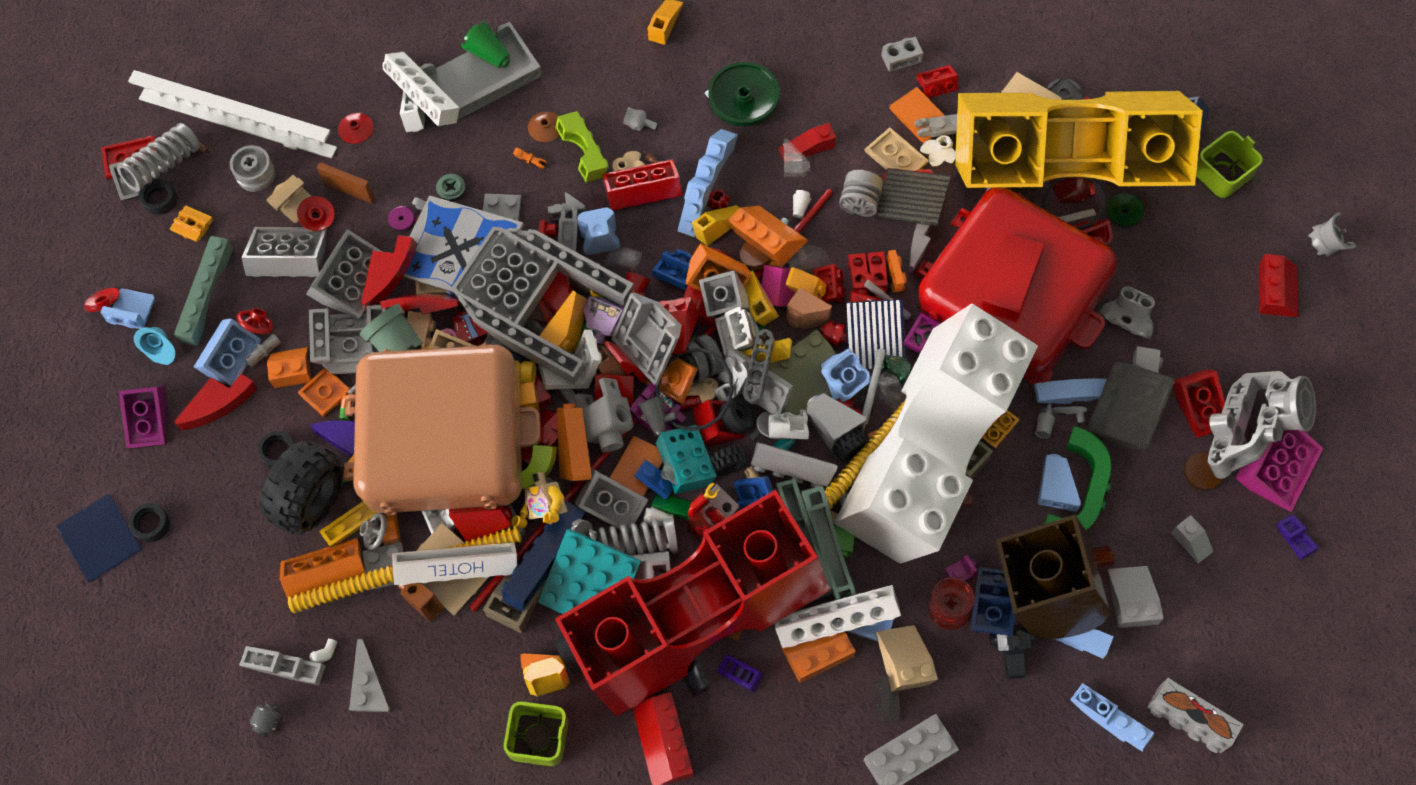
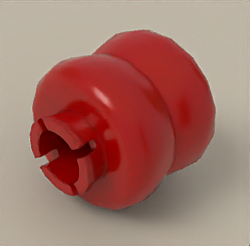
[819,321,848,347]

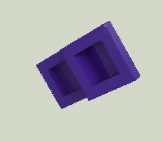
[1276,514,1318,560]

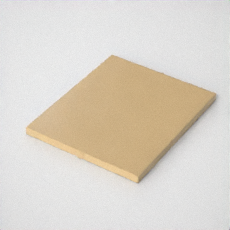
[417,523,489,615]

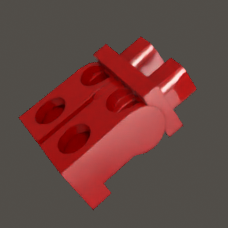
[847,252,888,298]

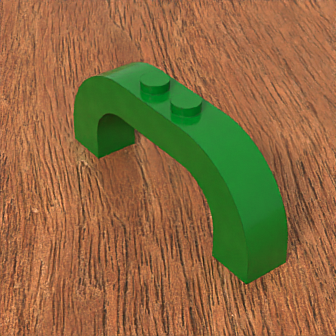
[1044,426,1111,531]

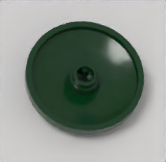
[708,62,780,126]

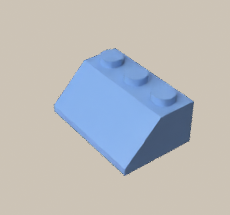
[194,319,262,386]

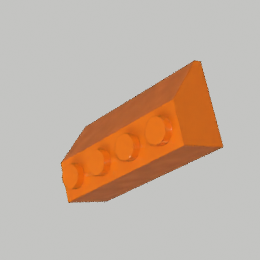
[727,206,807,267]
[280,538,366,599]

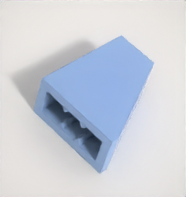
[1038,454,1081,512]

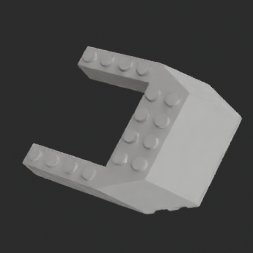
[452,227,634,385]

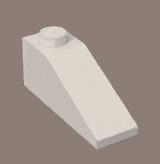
[400,91,425,132]

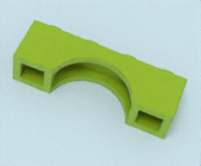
[556,111,608,183]

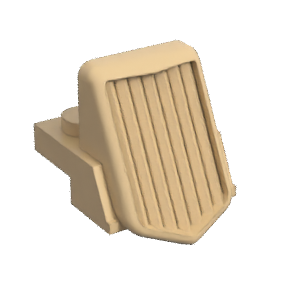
[266,175,311,223]

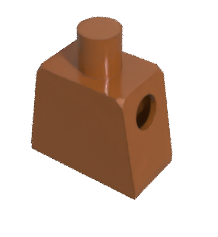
[398,583,445,622]

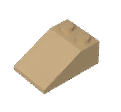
[876,625,938,692]

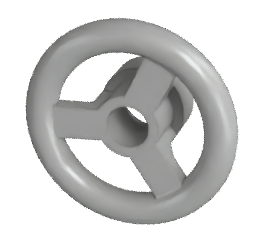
[360,513,387,551]

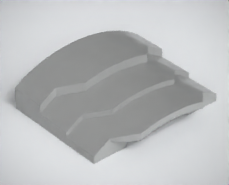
[309,305,387,374]

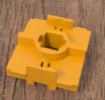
[170,205,213,242]

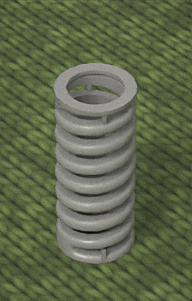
[117,123,200,192]
[589,518,678,555]

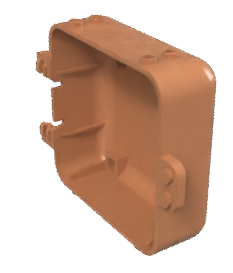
[343,343,541,515]

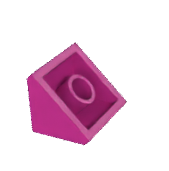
[762,265,802,306]

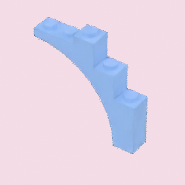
[677,129,738,237]

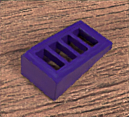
[716,654,764,693]

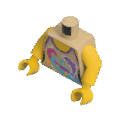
[511,472,567,528]

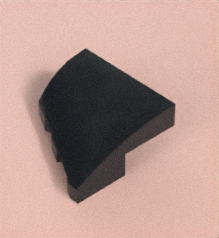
[684,658,709,697]

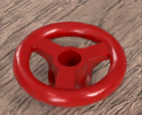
[237,308,274,334]

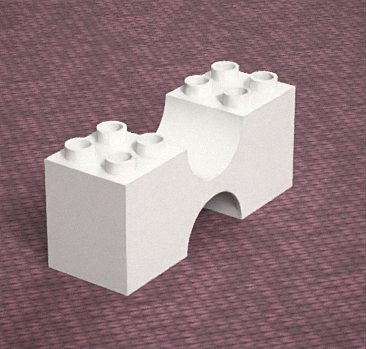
[834,304,1038,564]

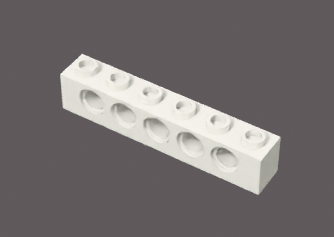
[383,52,459,126]
[775,585,901,648]

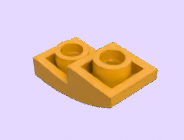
[982,410,1020,449]

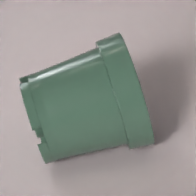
[359,303,423,352]

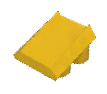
[523,657,570,696]

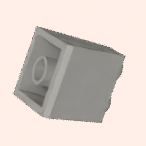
[806,393,867,453]

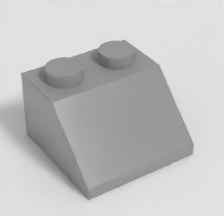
[699,270,750,318]

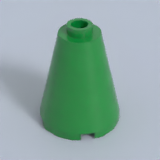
[461,20,510,69]

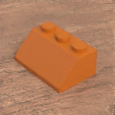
[686,244,752,292]
[781,632,856,683]

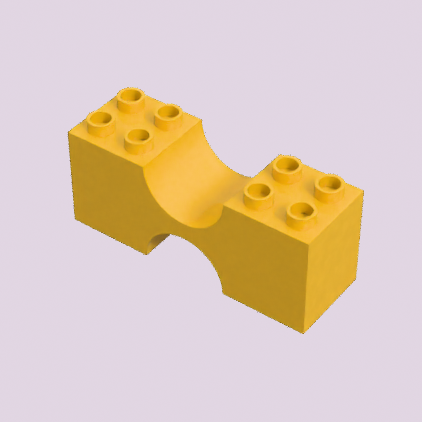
[955,91,1203,188]

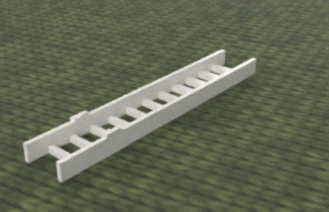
[128,70,337,159]

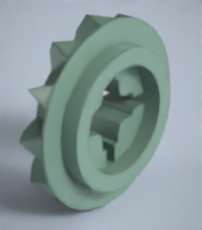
[436,174,465,201]

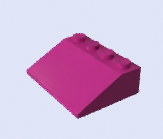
[1236,430,1324,512]

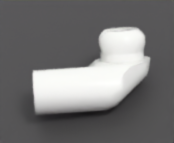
[309,639,338,663]

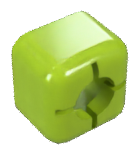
[1196,131,1262,198]
[504,702,568,766]

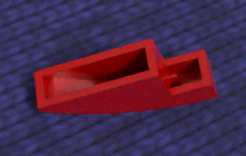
[361,236,417,309]
[174,374,257,430]

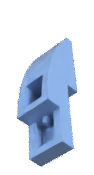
[1071,683,1154,752]

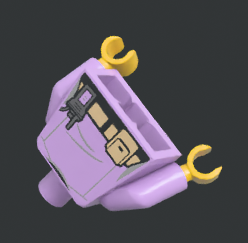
[583,290,625,344]

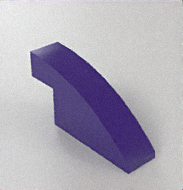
[311,421,355,457]

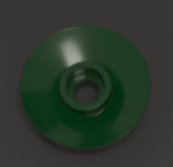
[1107,193,1144,227]

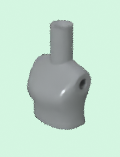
[623,107,657,131]

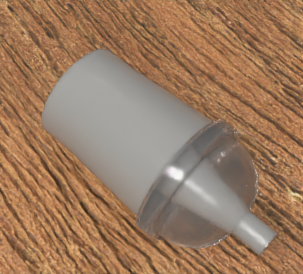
[1035,404,1057,439]

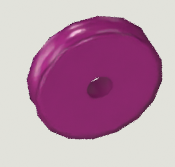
[388,206,415,230]

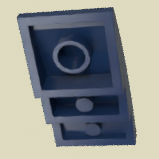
[971,567,1015,636]

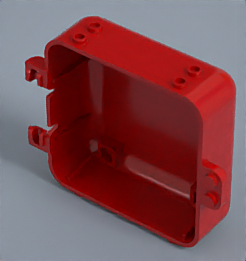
[915,187,1117,381]

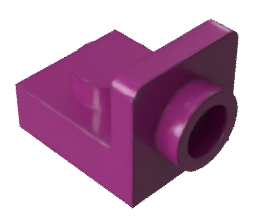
[944,555,978,587]

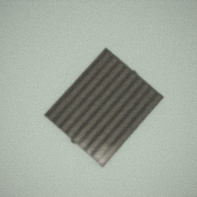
[874,168,951,226]

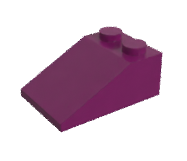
[119,385,167,448]

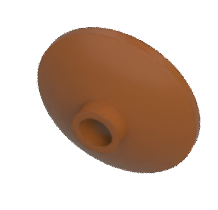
[528,111,560,142]

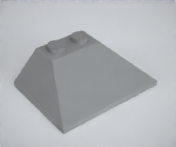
[611,292,682,385]

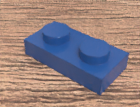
[634,460,673,499]

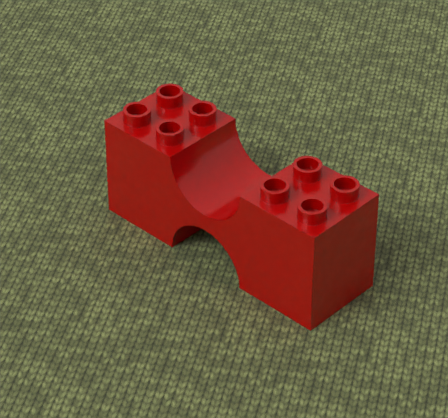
[555,490,831,717]

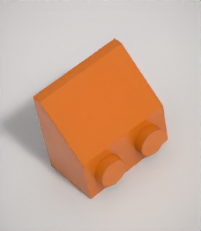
[267,347,312,388]

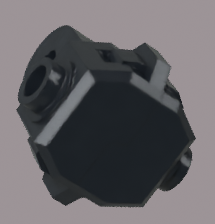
[989,625,1035,680]

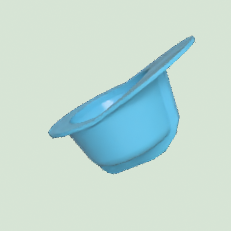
[134,327,176,365]

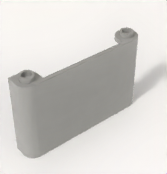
[419,22,542,120]

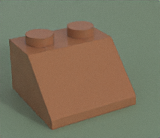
[786,288,832,329]

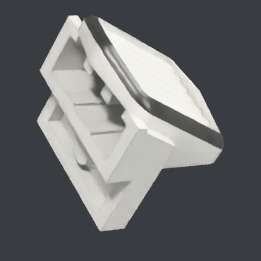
[715,307,759,355]

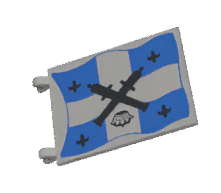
[404,195,524,293]

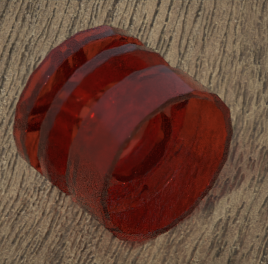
[928,577,975,630]

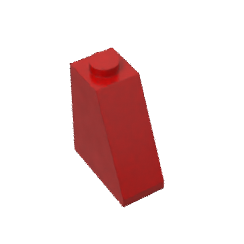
[448,506,513,542]

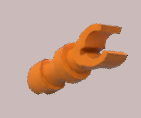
[513,148,547,169]

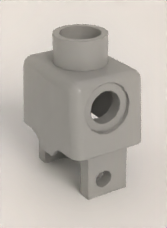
[574,378,633,452]

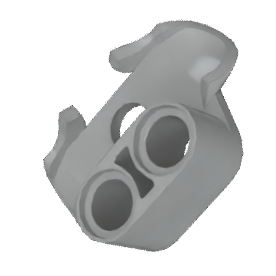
[1097,287,1155,339]

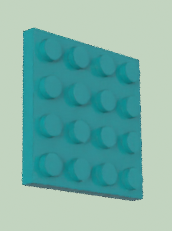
[538,528,642,614]

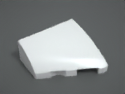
[769,410,809,439]

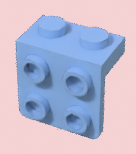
[100,289,155,329]

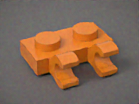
[886,250,907,293]

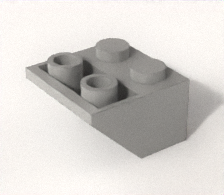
[630,551,671,579]

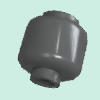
[250,703,281,736]

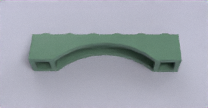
[174,236,234,347]
[801,485,856,600]

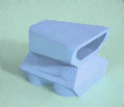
[578,207,620,255]
[821,348,871,402]

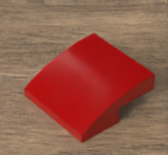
[604,341,647,383]

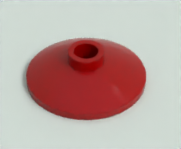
[338,113,374,144]
[297,196,335,231]
[84,288,120,312]

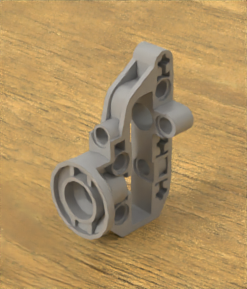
[1208,371,1316,479]

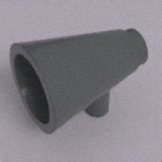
[638,396,677,436]

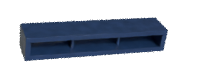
[501,501,586,611]

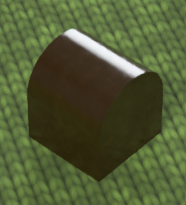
[996,514,1110,639]

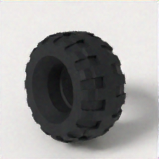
[260,441,344,534]

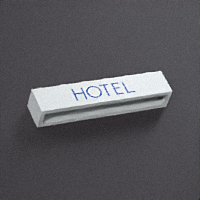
[392,542,517,585]

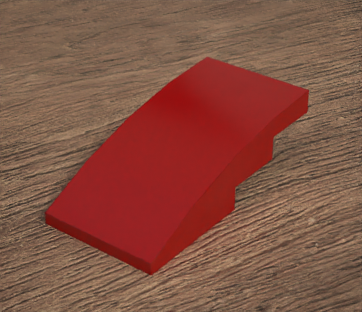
[981,233,1044,313]
[380,293,462,315]

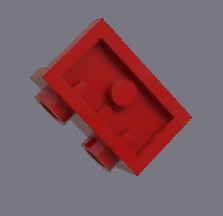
[917,65,959,99]
[814,264,845,305]

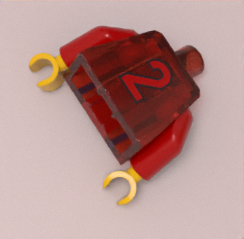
[686,483,726,542]

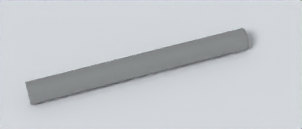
[862,349,886,424]

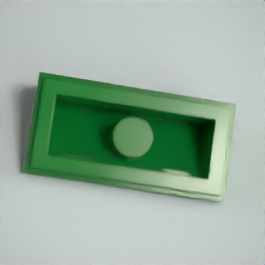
[651,494,692,521]

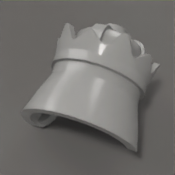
[1308,212,1356,257]

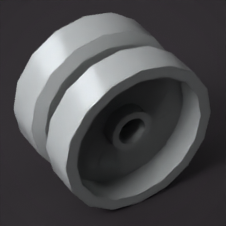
[230,145,275,192]

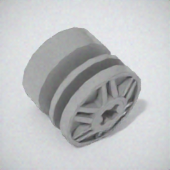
[839,170,883,217]

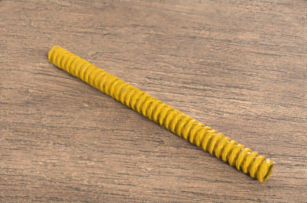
[825,399,906,509]
[288,526,522,613]

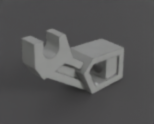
[714,361,749,402]

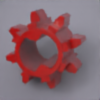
[707,189,730,211]

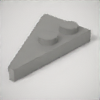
[349,639,390,712]

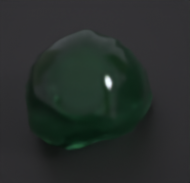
[881,355,913,387]

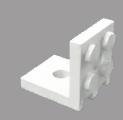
[538,330,602,390]

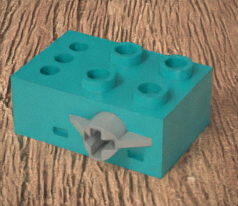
[656,425,717,495]

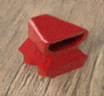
[538,273,573,324]

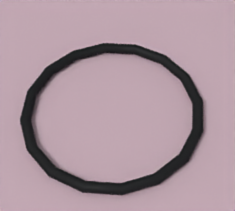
[1042,177,1107,230]

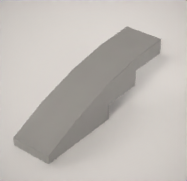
[909,200,933,275]
[239,646,326,685]

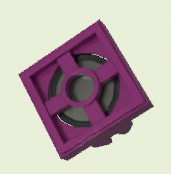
[903,313,941,354]

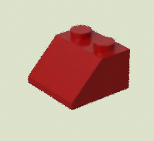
[693,399,744,446]

